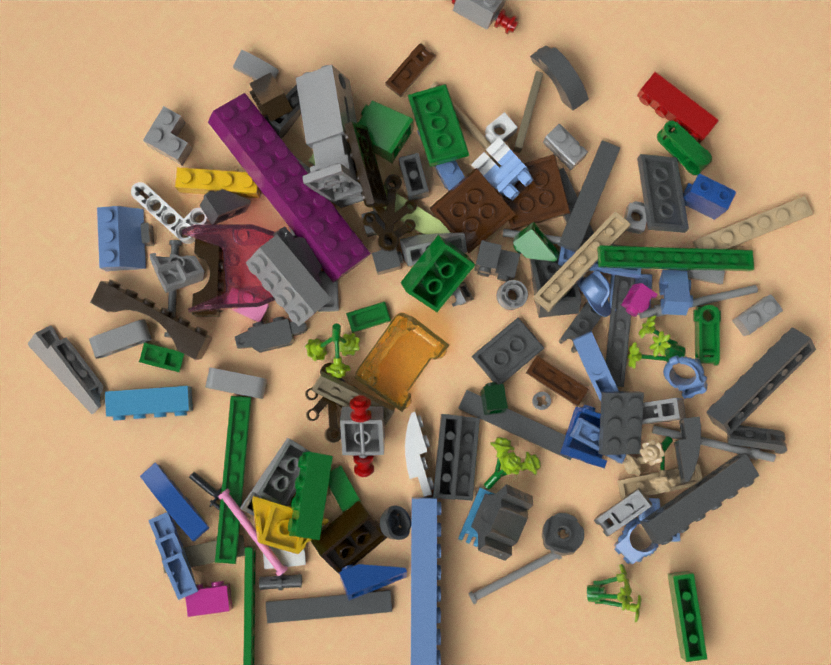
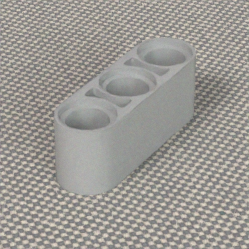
[89,319,152,359]
[205,367,267,399]

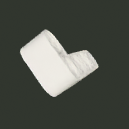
[131,182,210,244]

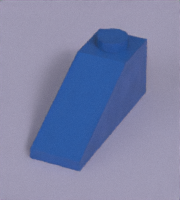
[339,564,407,600]

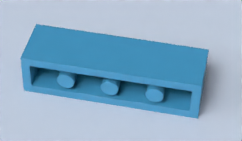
[105,386,193,421]

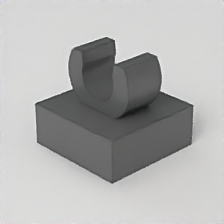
[451,282,474,307]

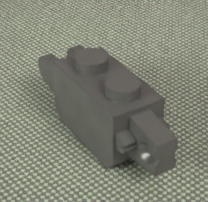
[273,227,323,288]
[235,317,308,353]

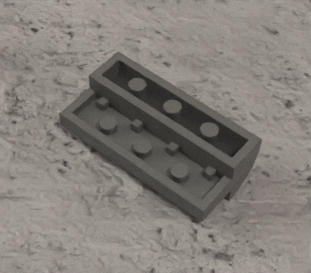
[433,414,480,501]

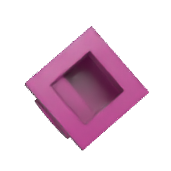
[621,283,658,317]

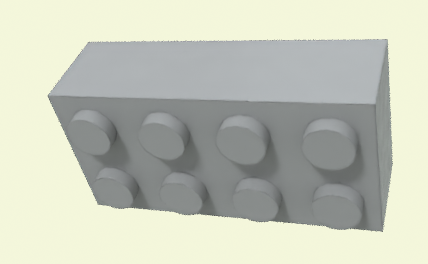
[246,235,331,327]

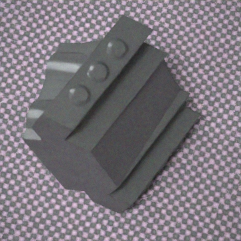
[471,484,533,561]

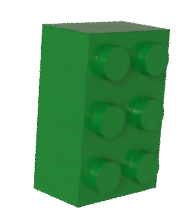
[400,235,475,312]

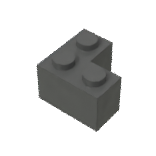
[474,240,520,282]

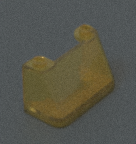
[354,312,449,412]

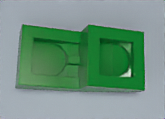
[139,343,184,372]

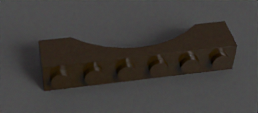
[90,279,213,360]

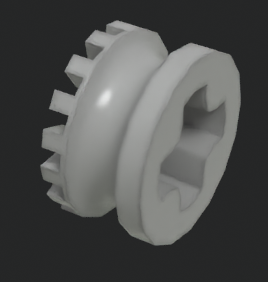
[532,392,551,410]

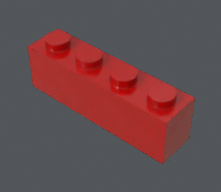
[637,72,719,144]

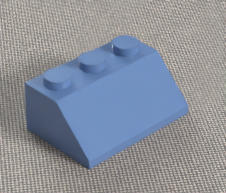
[97,206,146,272]

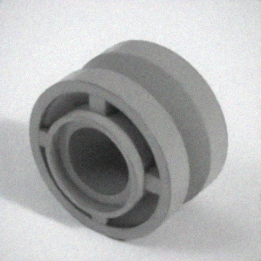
[496,280,528,310]

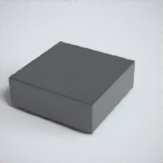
[141,222,154,247]

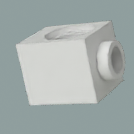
[485,112,518,144]

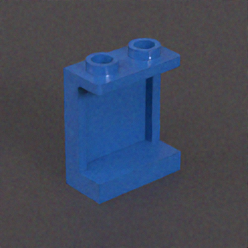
[683,174,736,220]
[560,405,607,469]

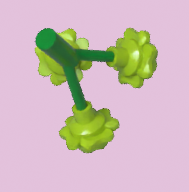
[305,323,360,378]
[484,437,541,490]

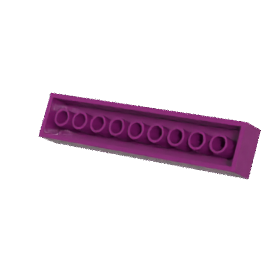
[208,93,371,283]

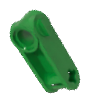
[657,121,712,175]
[693,305,721,366]

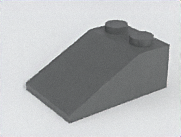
[529,251,582,318]

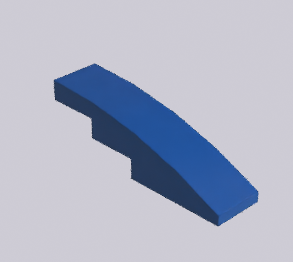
[140,462,210,541]

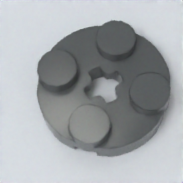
[542,513,584,556]

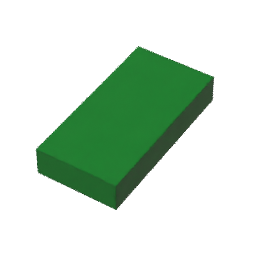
[346,301,391,333]
[328,465,361,512]

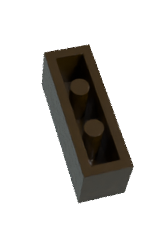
[249,73,292,122]

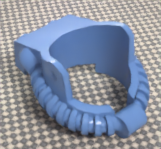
[663,355,708,399]
[614,517,659,565]

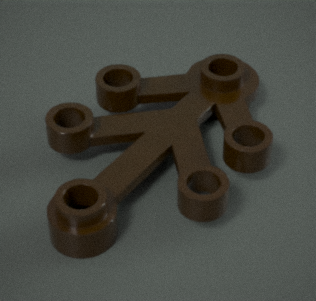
[362,174,417,252]
[305,363,358,443]

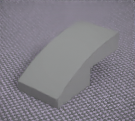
[233,50,279,81]

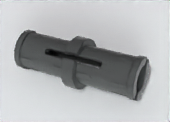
[259,574,302,591]

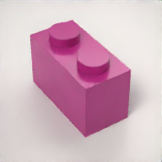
[185,581,233,617]

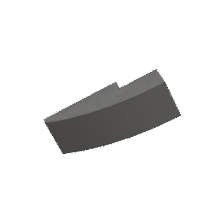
[674,416,701,483]

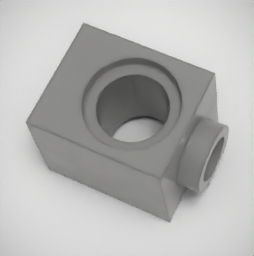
[624,201,647,235]

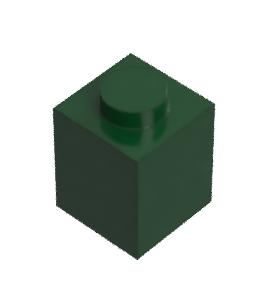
[480,382,508,415]

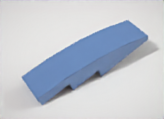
[148,512,199,600]

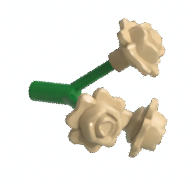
[623,437,676,493]

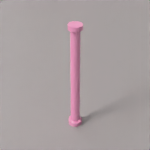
[218,489,288,576]

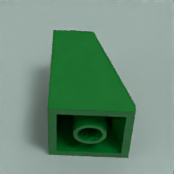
[357,100,413,164]

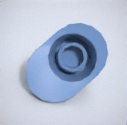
[577,270,611,317]

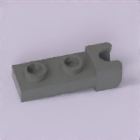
[559,301,602,353]

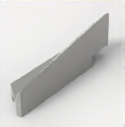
[28,325,103,414]

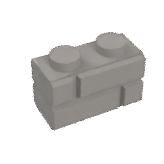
[543,123,588,170]
[732,294,783,336]

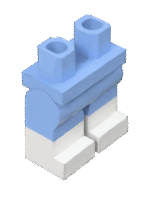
[471,137,534,200]

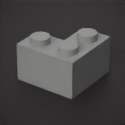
[143,106,192,166]

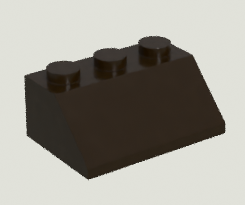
[311,501,387,574]

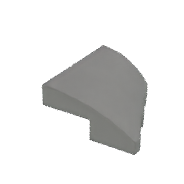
[150,253,205,293]

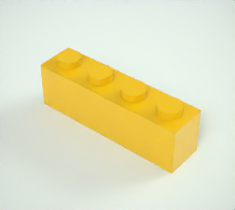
[175,167,260,198]

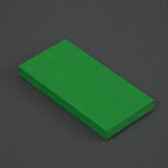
[408,84,469,167]

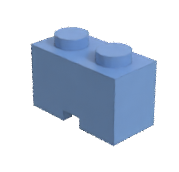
[658,270,693,316]

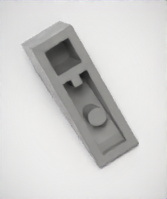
[400,232,467,266]
[642,398,686,425]

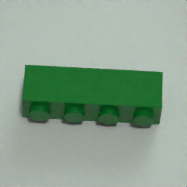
[288,452,333,540]
[667,571,707,662]

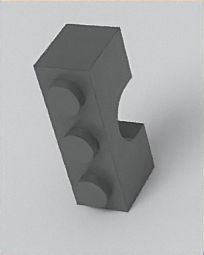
[361,208,404,275]

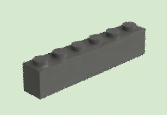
[706,327,816,435]
[640,454,760,545]

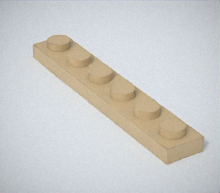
[693,196,813,249]
[533,211,631,312]

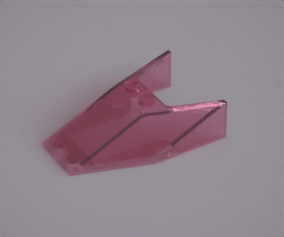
[182,224,275,313]

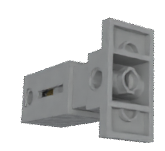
[296,64,363,208]

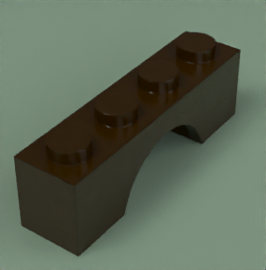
[192,233,226,317]

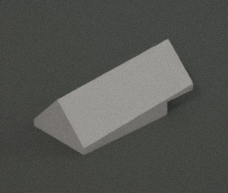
[240,438,311,516]

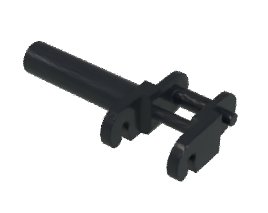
[189,471,222,511]

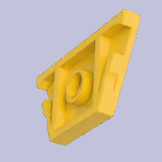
[252,496,329,554]

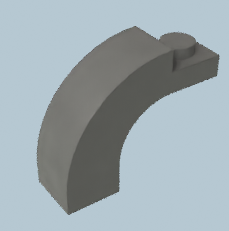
[530,45,589,111]

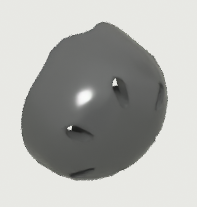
[380,505,411,540]

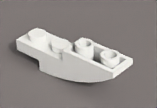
[405,412,434,497]

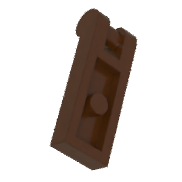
[385,43,436,97]

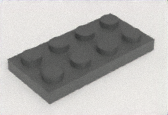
[637,154,689,233]

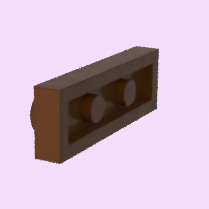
[526,356,589,407]

